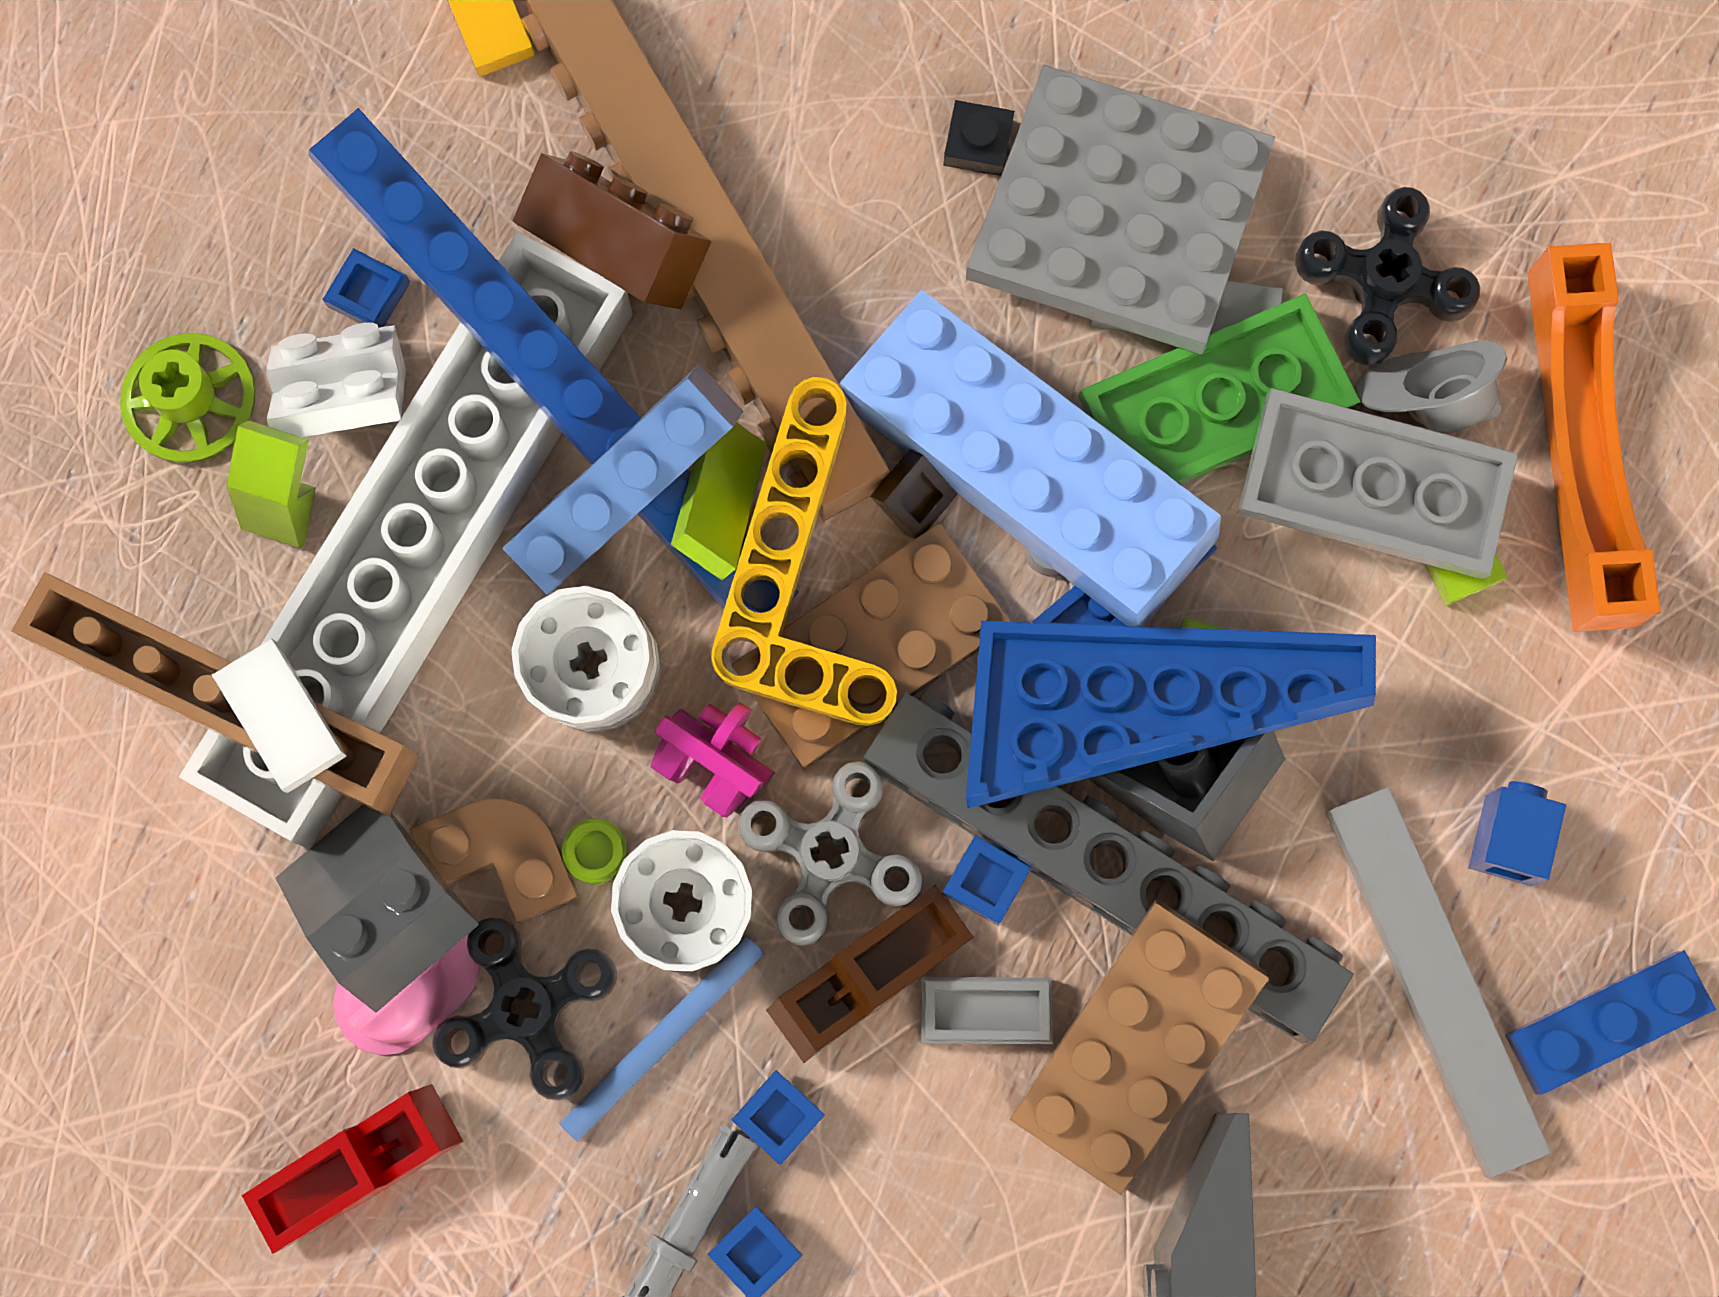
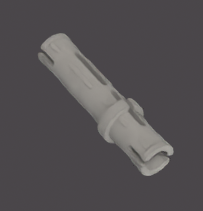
[622,1124,758,1297]

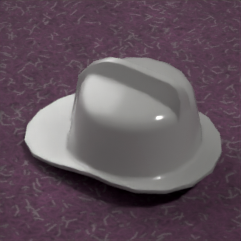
[1355,340,1508,434]

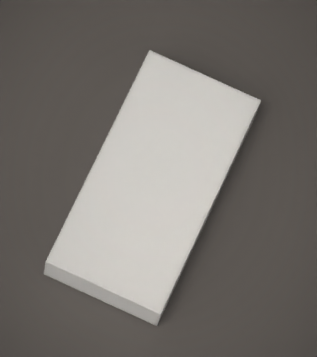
[212,638,347,793]

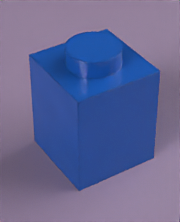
[1468,781,1567,886]

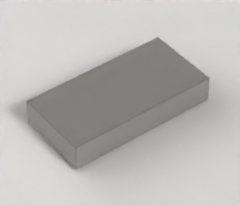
[921,977,1053,1045]

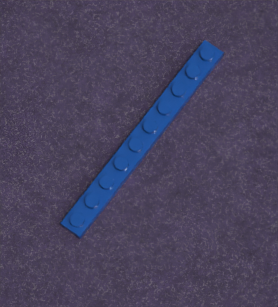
[308,108,799,613]

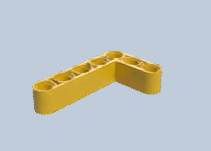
[711,377,897,727]

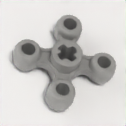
[738,761,922,946]

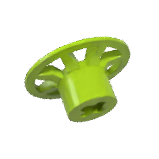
[120,333,256,463]

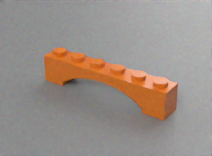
[1527,242,1661,632]

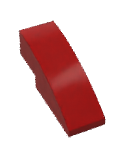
[241,1084,464,1254]

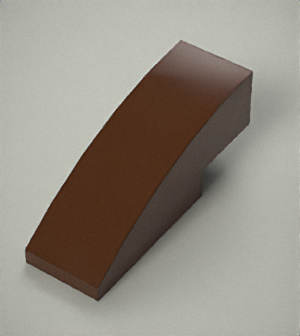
[766,885,974,1063]

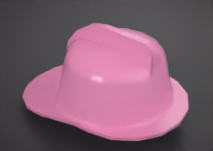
[333,935,479,1056]

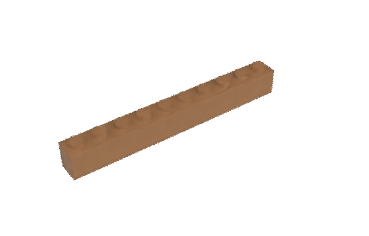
[521,0,889,522]

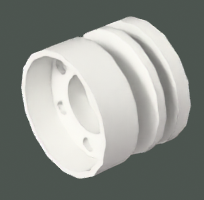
[511,586,661,732]
[611,830,752,971]

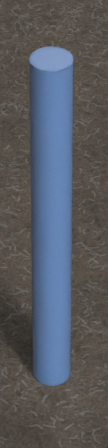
[559,935,765,1142]

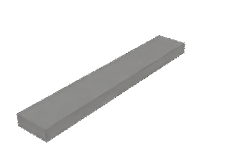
[1326,786,1552,1178]

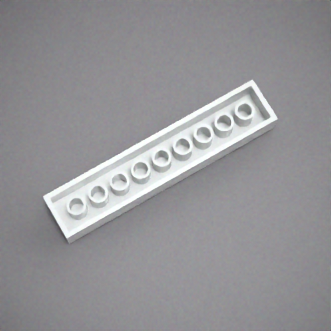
[179,231,633,850]

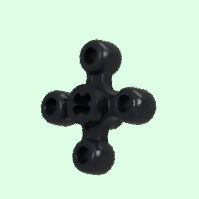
[1295,187,1480,366]
[432,917,617,1101]

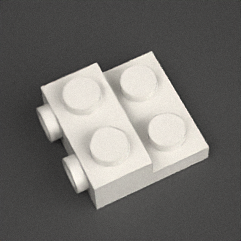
[266,323,406,437]

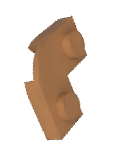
[409,798,580,924]

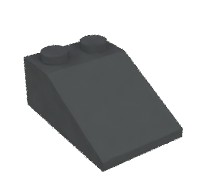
[1087,731,1285,861]
[275,804,479,1013]
[1143,1113,1256,1297]

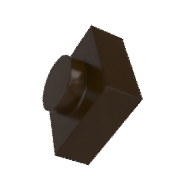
[870,449,958,539]

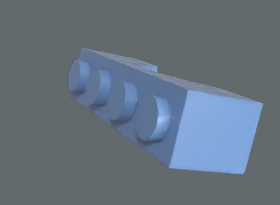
[502,364,743,595]

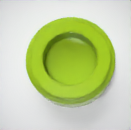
[562,818,629,885]

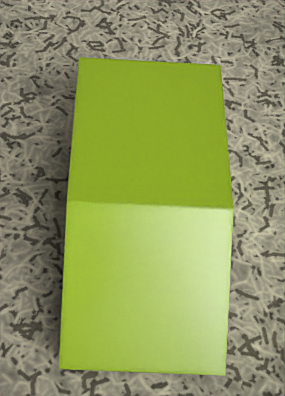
[226,420,316,548]

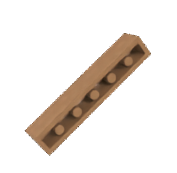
[11,572,419,817]

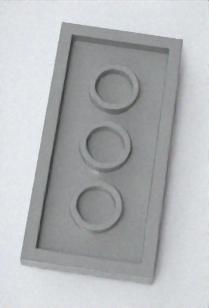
[1237,388,1518,579]

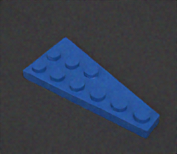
[966,621,1376,808]

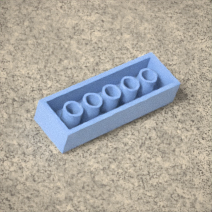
[840,289,1221,627]

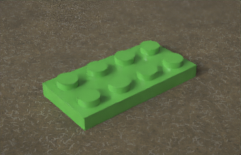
[1079,293,1361,485]

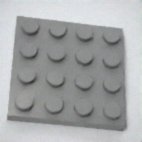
[966,64,1276,355]

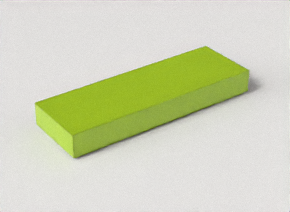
[671,422,766,580]

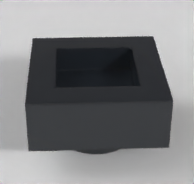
[943,100,1015,176]

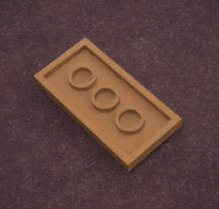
[732,523,1011,771]
[1010,898,1269,1195]

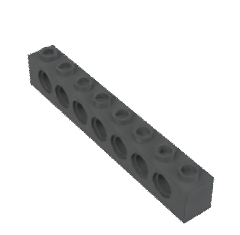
[863,692,1354,1044]

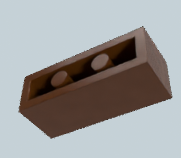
[512,151,712,310]

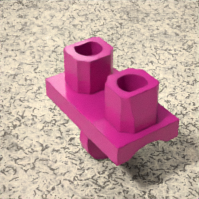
[650,702,775,818]

